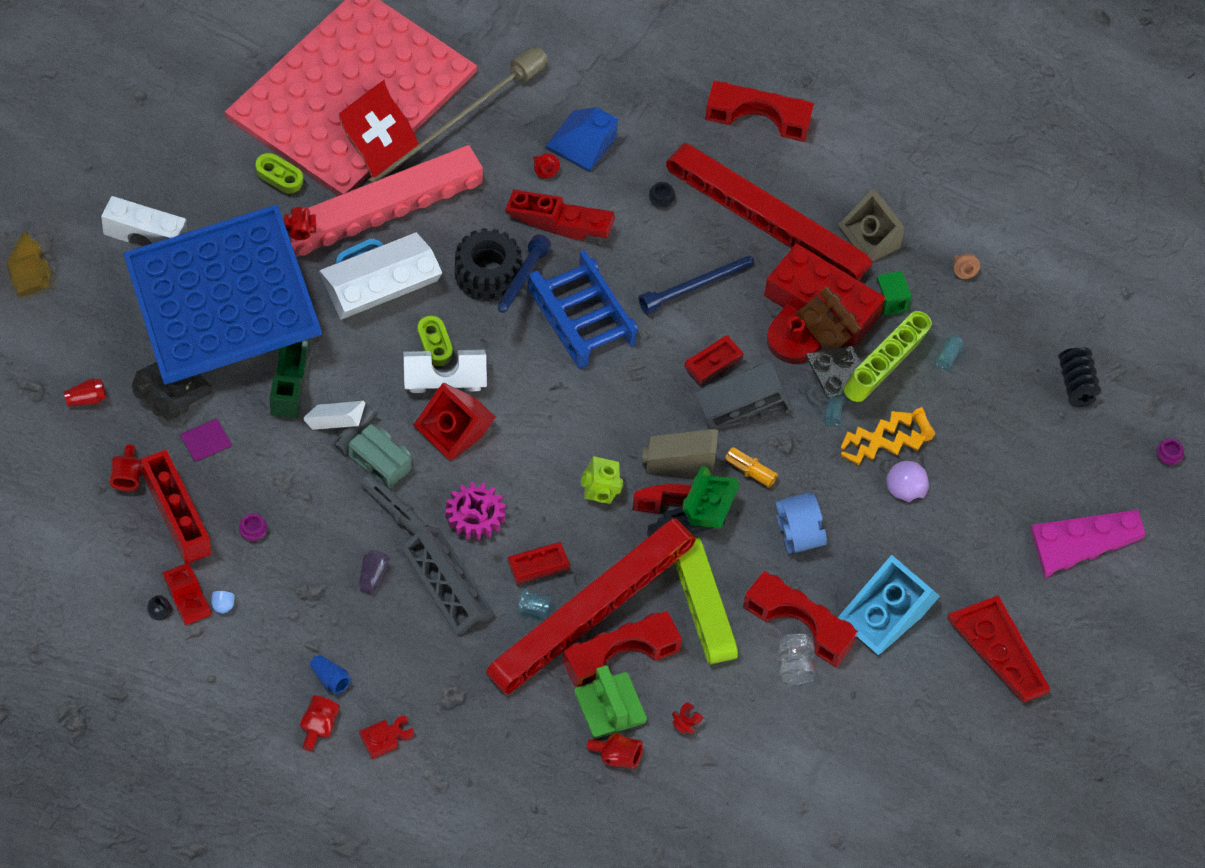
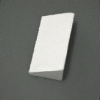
[304,401,365,430]

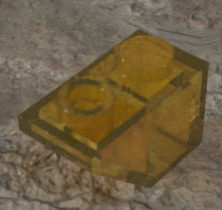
[7,231,51,298]

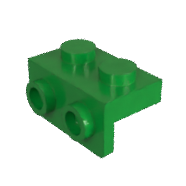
[683,466,740,528]

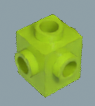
[581,456,623,504]

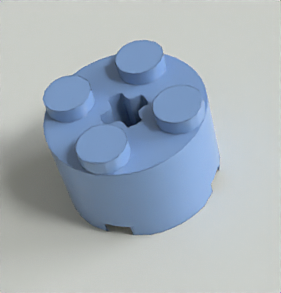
[775,491,827,554]

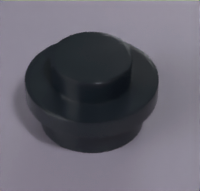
[649,182,675,207]

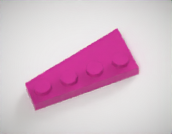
[1030,510,1145,578]

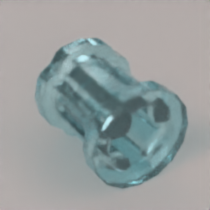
[518,589,552,620]

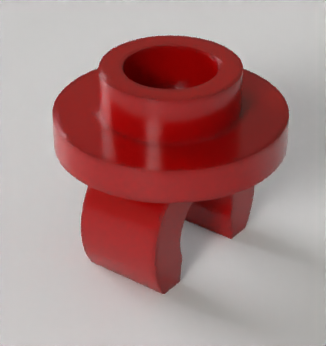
[533,153,560,178]
[672,702,703,734]

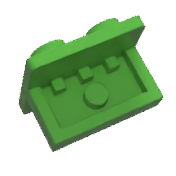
[574,665,647,739]

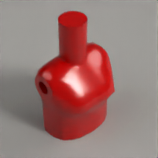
[110,444,142,491]
[300,695,340,751]
[587,733,643,769]

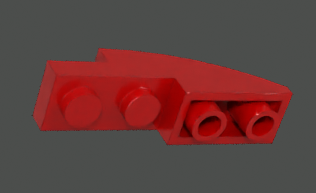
[505,189,615,241]

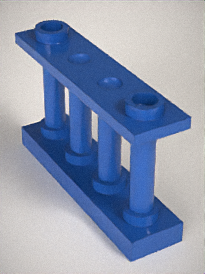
[528,250,638,369]

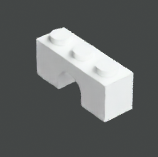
[101,196,188,244]
[403,350,487,393]

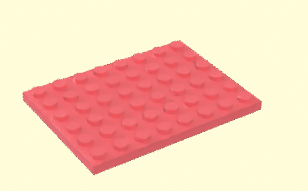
[225,0,478,196]

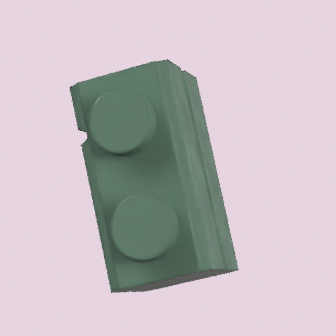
[348,424,411,489]

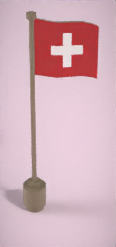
[339,46,548,184]

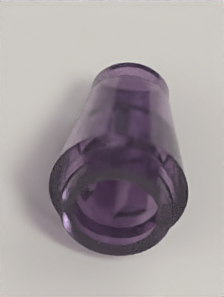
[358,550,390,594]

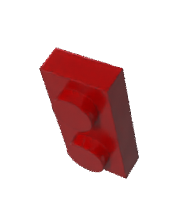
[684,335,744,385]

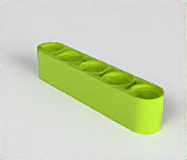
[844,311,932,402]
[674,537,738,665]

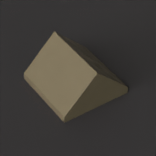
[838,189,905,262]

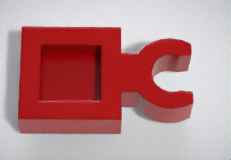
[359,716,414,759]

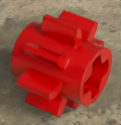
[284,207,316,240]

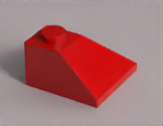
[413,383,496,460]

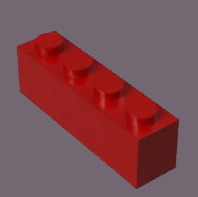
[140,449,211,564]

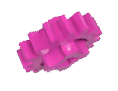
[445,482,506,541]

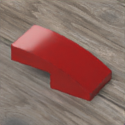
[632,484,692,514]
[162,563,211,625]

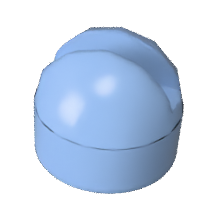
[211,591,235,614]

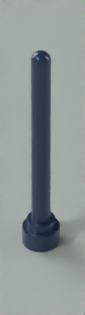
[498,235,551,313]
[638,256,754,315]

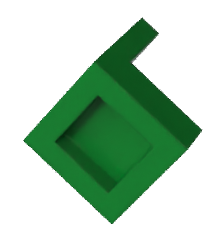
[877,271,912,316]

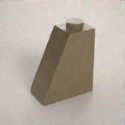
[642,429,718,479]

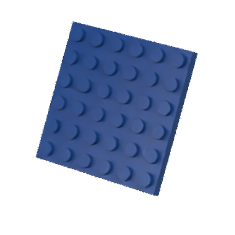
[123,204,322,385]

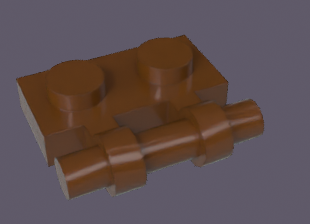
[796,286,862,355]

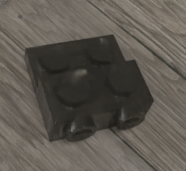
[131,362,212,421]

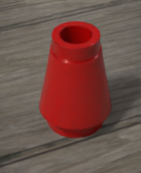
[64,377,107,407]

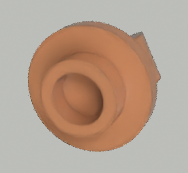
[953,253,980,279]

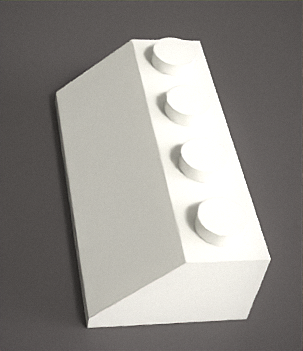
[319,232,442,320]

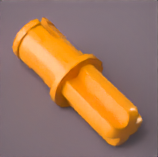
[725,447,778,488]

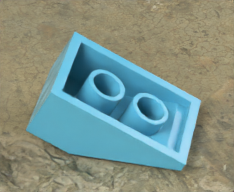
[838,555,940,655]

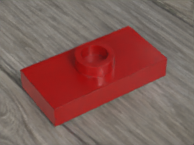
[507,542,570,585]

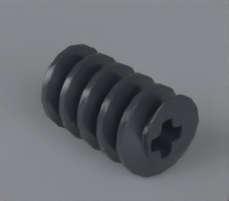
[1058,348,1102,407]

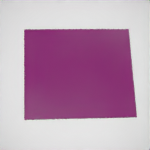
[180,418,233,462]

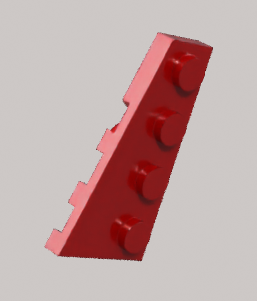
[947,595,1050,703]

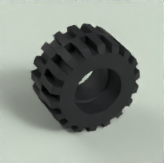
[454,228,522,302]

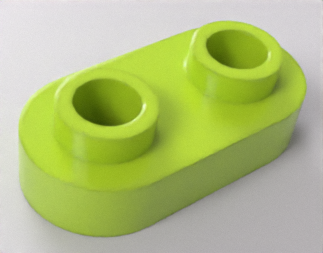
[255,153,303,194]
[417,316,453,366]

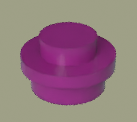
[1157,438,1184,465]
[239,513,267,541]

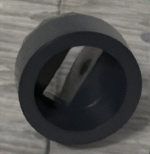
[147,595,171,620]

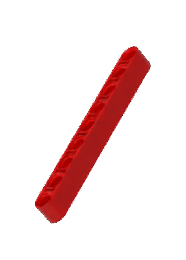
[666,143,872,281]
[486,518,696,694]

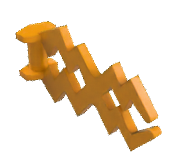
[841,407,935,466]

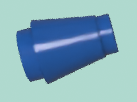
[310,654,351,695]

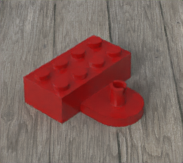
[764,243,885,364]

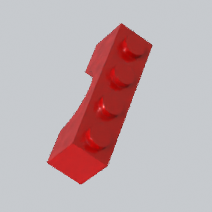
[705,80,814,142]
[743,571,858,668]
[563,611,682,688]

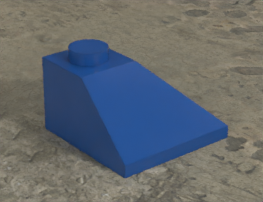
[545,107,618,172]

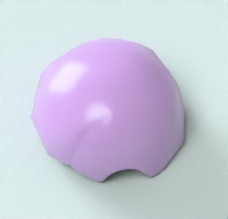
[886,461,930,502]

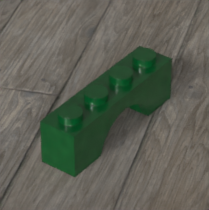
[270,338,311,418]

